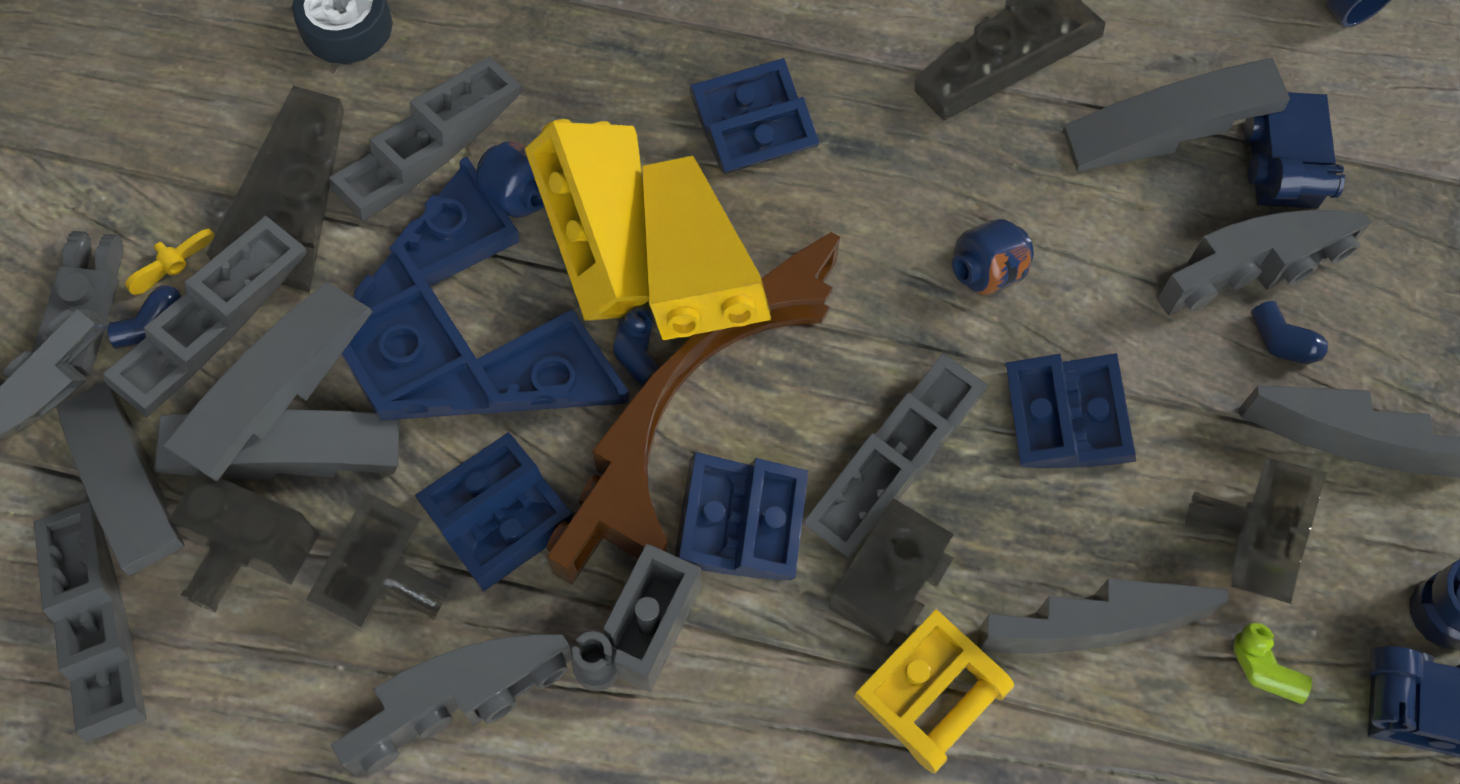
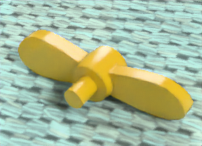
[125,228,215,295]

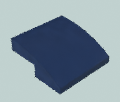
[689,58,820,174]
[1006,353,1136,468]
[415,432,574,592]
[675,452,809,581]

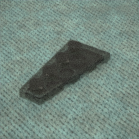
[915,0,1106,121]
[206,85,344,293]

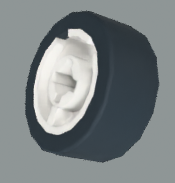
[292,0,393,64]

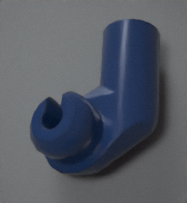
[107,285,181,349]
[1251,301,1328,364]
[613,307,660,387]

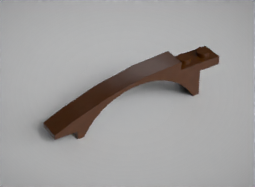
[547,232,840,585]

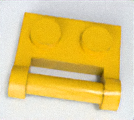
[854,609,1014,774]

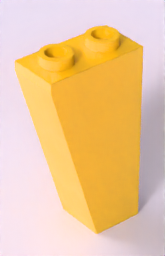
[525,119,649,321]
[642,156,771,340]

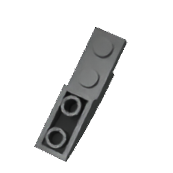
[1157,210,1371,316]
[0,308,110,441]
[331,634,573,776]

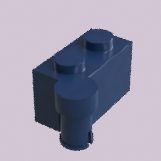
[1244,92,1345,209]
[1368,646,1460,758]

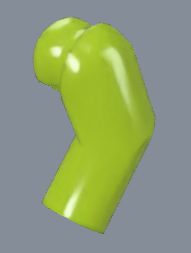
[1233,623,1312,704]

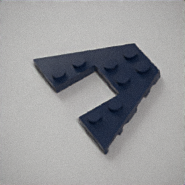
[341,156,629,421]

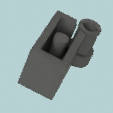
[572,544,702,693]

